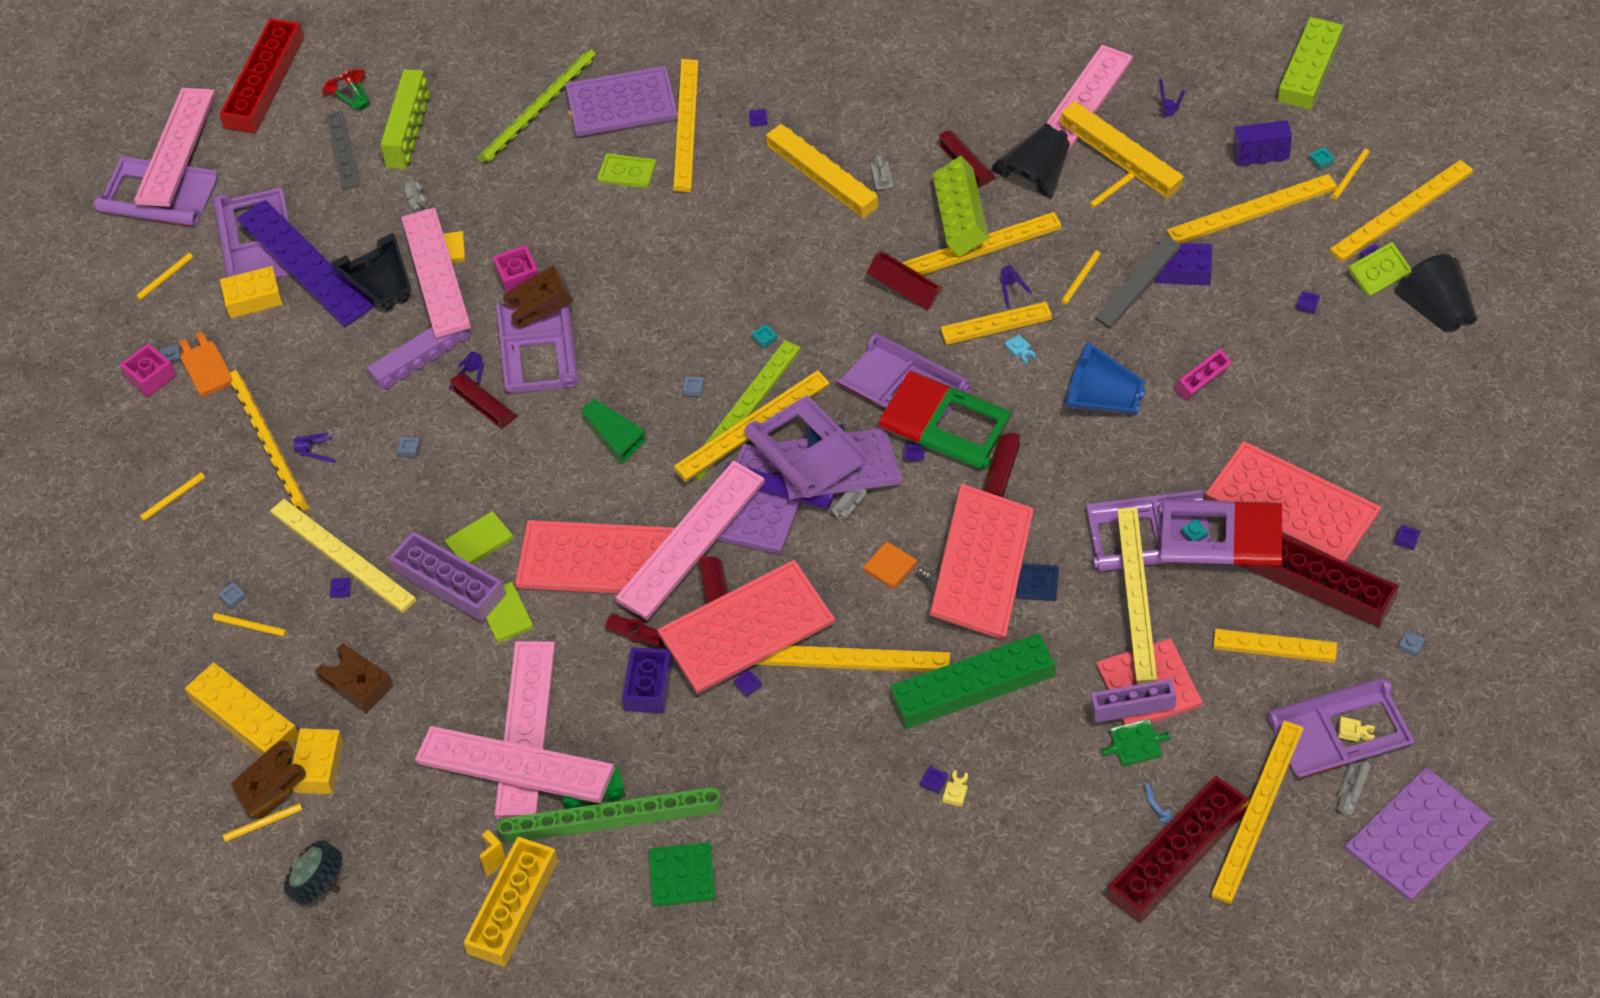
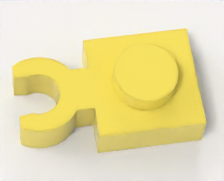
[1338,717,1375,742]
[942,770,968,807]

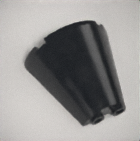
[992,123,1070,199]
[331,233,412,311]
[1395,254,1477,333]

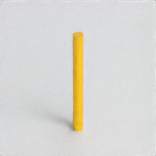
[1331,149,1370,200]
[1089,172,1135,208]
[1061,250,1101,305]
[136,253,193,301]
[140,472,205,521]
[213,613,287,637]
[223,803,302,842]

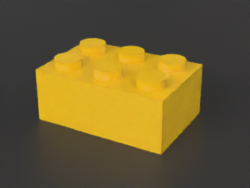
[220,266,283,318]
[292,728,344,794]

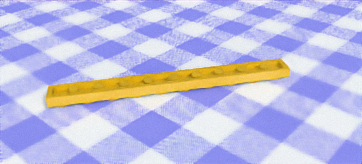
[673,59,698,192]
[1330,160,1473,263]
[1166,174,1337,243]
[902,212,1061,275]
[230,370,310,511]
[674,370,830,483]
[754,646,950,672]
[1211,721,1304,905]

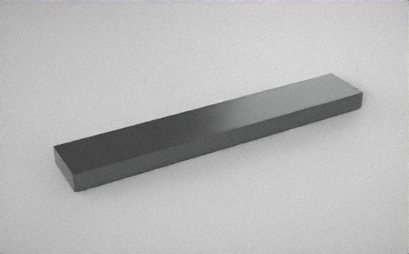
[326,111,360,191]
[1096,235,1182,329]

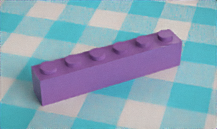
[367,327,472,391]

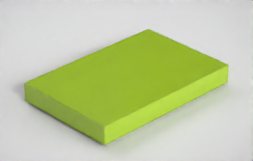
[597,153,657,189]
[1347,242,1412,298]
[444,511,514,564]
[486,582,534,643]

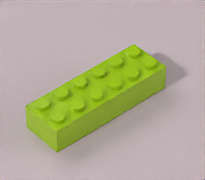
[1278,17,1344,110]
[380,69,431,169]
[932,156,989,257]

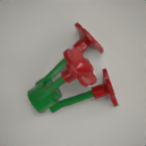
[322,68,370,111]

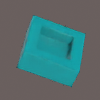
[1309,147,1335,170]
[751,324,778,348]
[1180,519,1209,541]

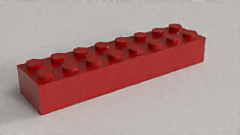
[219,18,304,133]

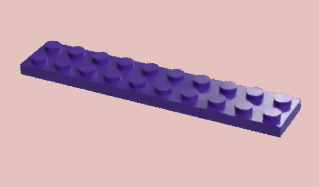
[237,200,374,328]

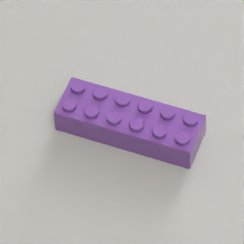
[388,532,506,622]

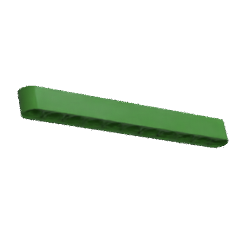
[497,788,722,844]

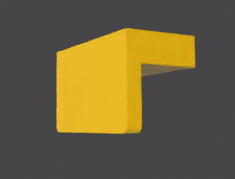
[479,830,506,877]

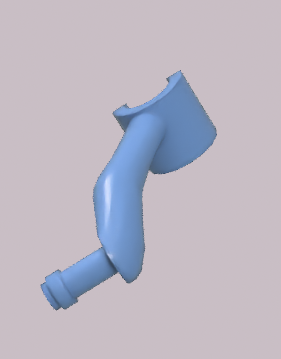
[1144,782,1174,824]

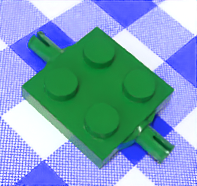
[1101,719,1170,767]

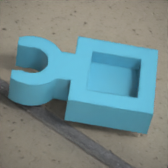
[1005,334,1036,365]

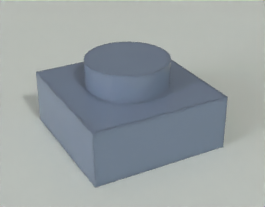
[160,344,181,364]
[683,376,704,397]
[397,436,421,457]
[218,582,246,609]
[1398,630,1426,657]

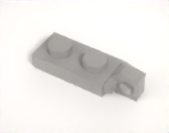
[1337,761,1371,816]

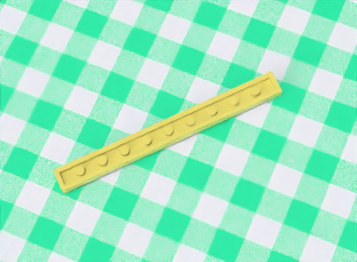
[270,499,416,613]
[1117,508,1157,684]

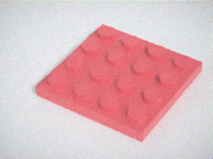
[1096,638,1203,725]

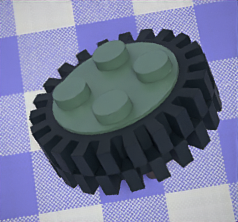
[284,840,343,905]

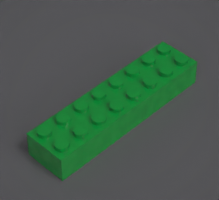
[890,633,1055,729]

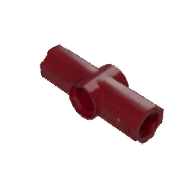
[605,613,664,649]

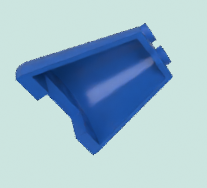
[1063,342,1146,415]

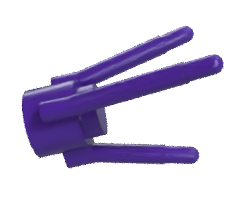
[1159,78,1185,117]
[999,265,1032,309]
[449,351,485,390]
[294,432,336,463]

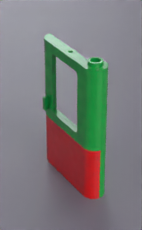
[878,370,1013,471]

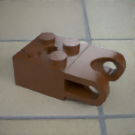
[503,265,574,328]
[315,644,393,714]
[231,741,306,819]

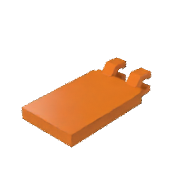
[179,331,233,398]

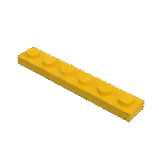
[940,302,1052,345]
[1213,629,1337,663]

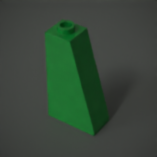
[582,399,646,465]

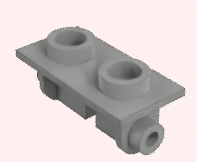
[870,155,894,190]
[404,177,429,212]
[831,489,867,523]

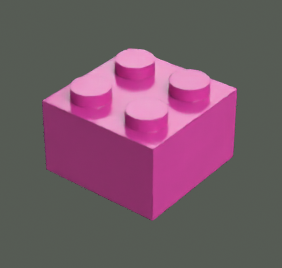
[493,245,539,293]
[120,344,176,397]

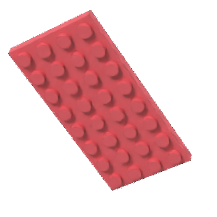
[1205,441,1381,562]
[929,483,1034,640]
[515,520,675,596]
[657,560,835,694]

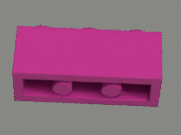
[1174,348,1233,401]

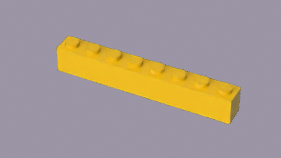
[1059,101,1184,199]
[766,124,879,219]

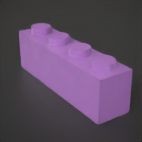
[1090,679,1176,723]

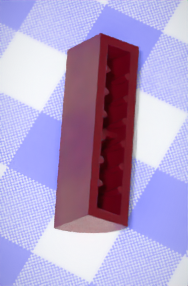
[939,131,996,188]
[866,250,943,310]
[450,374,518,429]
[982,433,1020,498]
[699,556,729,604]

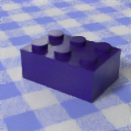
[1233,120,1292,166]
[1155,242,1212,286]
[622,647,673,714]

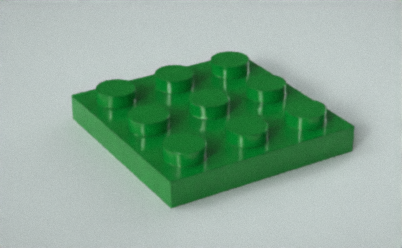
[649,842,716,907]

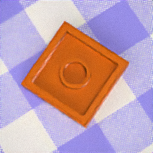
[863,541,918,590]

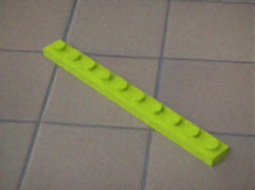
[476,49,596,162]
[694,340,801,481]

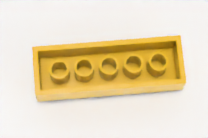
[185,662,299,756]
[463,837,558,967]

